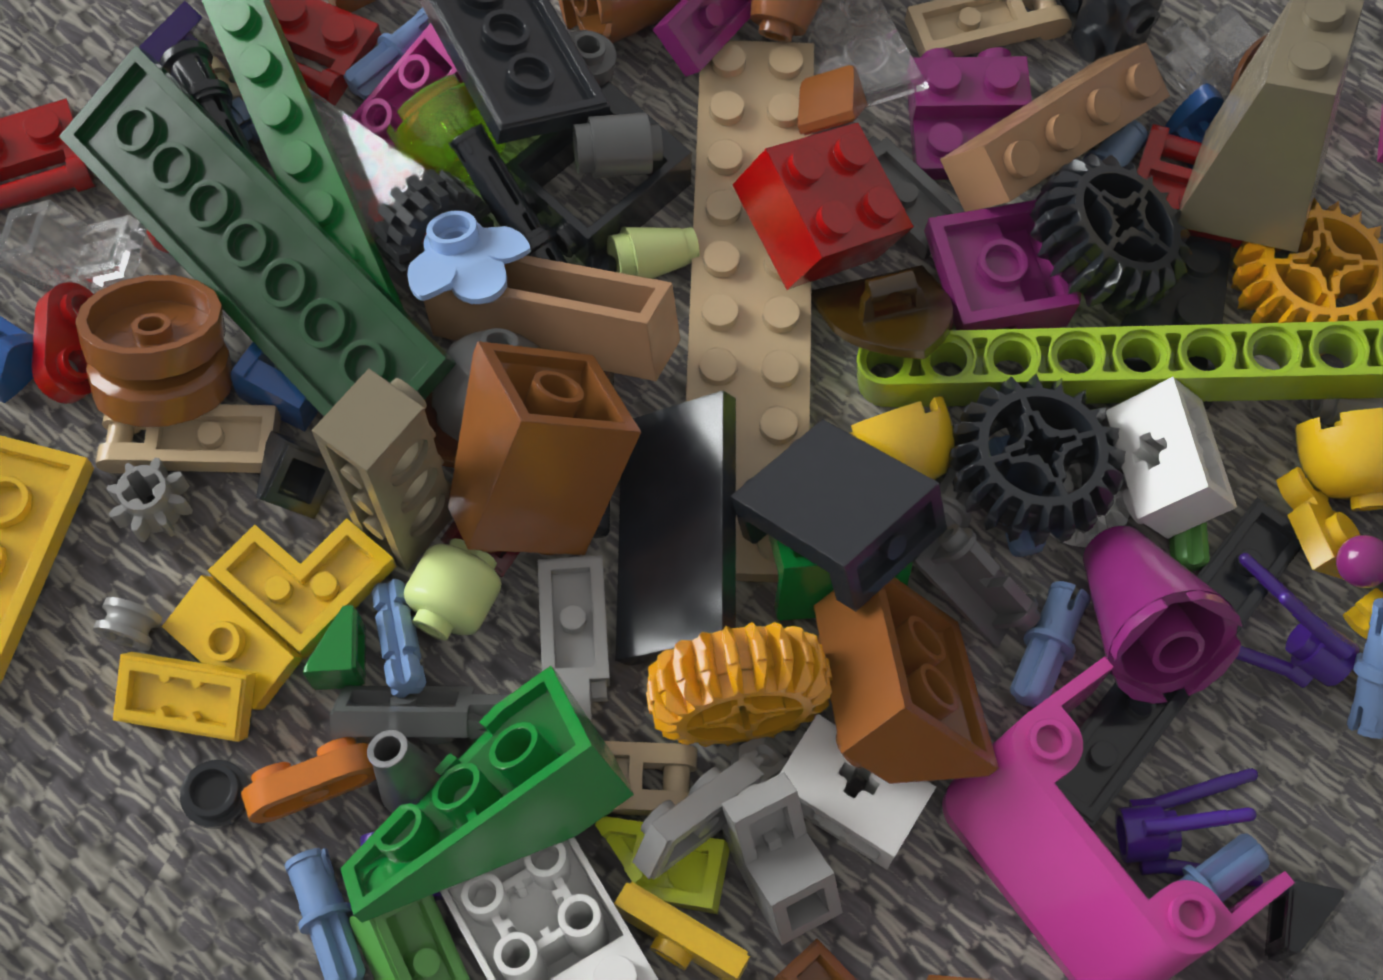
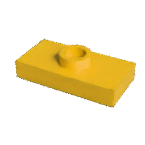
[162,575,304,710]
[113,651,256,742]
[614,882,750,980]

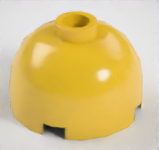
[849,396,955,480]
[1295,408,1383,511]

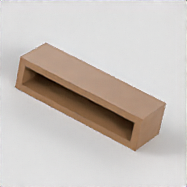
[940,43,1170,212]
[424,256,680,381]

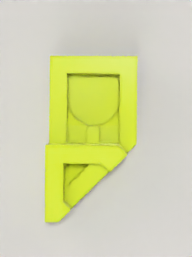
[595,816,730,914]

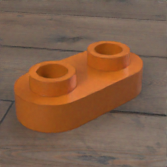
[241,737,376,823]

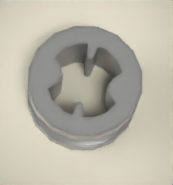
[93,597,163,651]

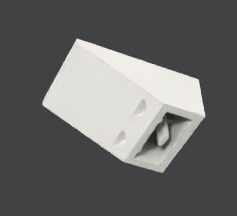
[440,837,659,980]

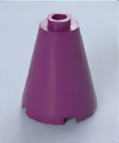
[1083,526,1242,704]

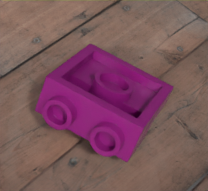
[907,47,1032,180]
[924,200,1082,330]

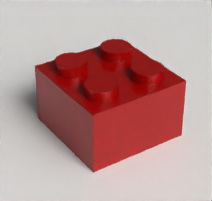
[732,122,914,290]

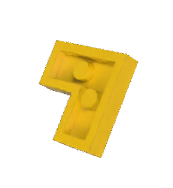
[207,518,397,660]

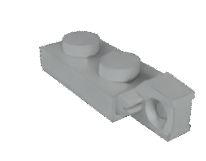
[537,555,610,724]
[632,737,788,880]

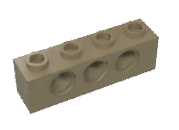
[311,369,453,571]

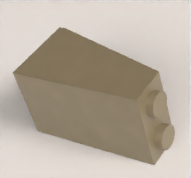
[1178,0,1364,252]

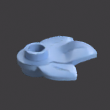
[407,211,531,304]

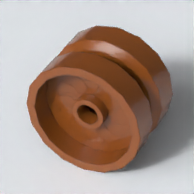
[75,275,232,427]

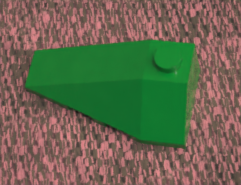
[340,666,634,923]

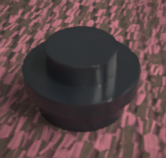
[180,760,250,829]

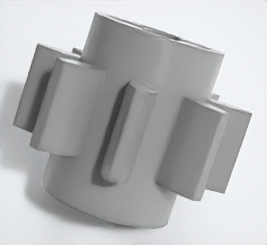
[106,458,193,542]

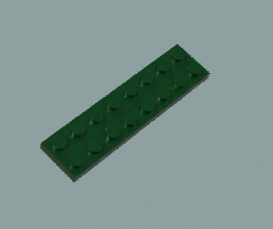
[59,45,457,416]

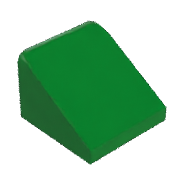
[303,605,366,690]

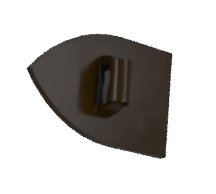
[811,265,954,359]

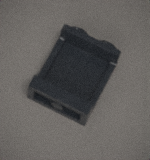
[730,419,947,612]

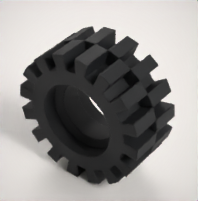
[374,169,494,280]

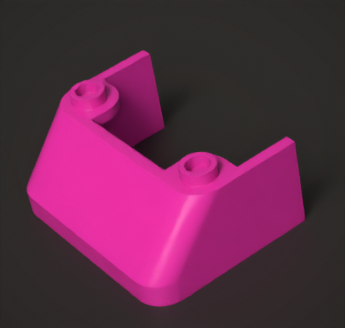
[942,656,1295,980]

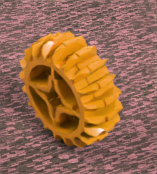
[1231,197,1383,356]
[646,622,833,747]

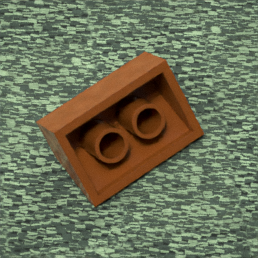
[814,577,999,784]

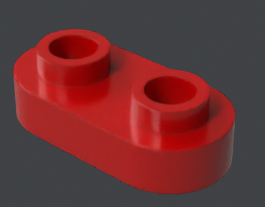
[32,282,93,404]

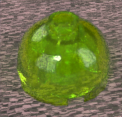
[387,74,507,186]

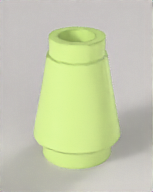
[607,227,700,279]

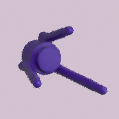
[1236,553,1360,688]
[1115,768,1263,887]

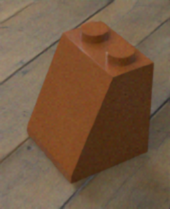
[448,341,641,555]

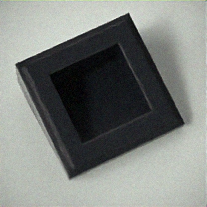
[256,430,333,519]
[1265,879,1344,962]

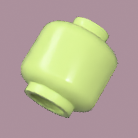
[404,538,502,641]

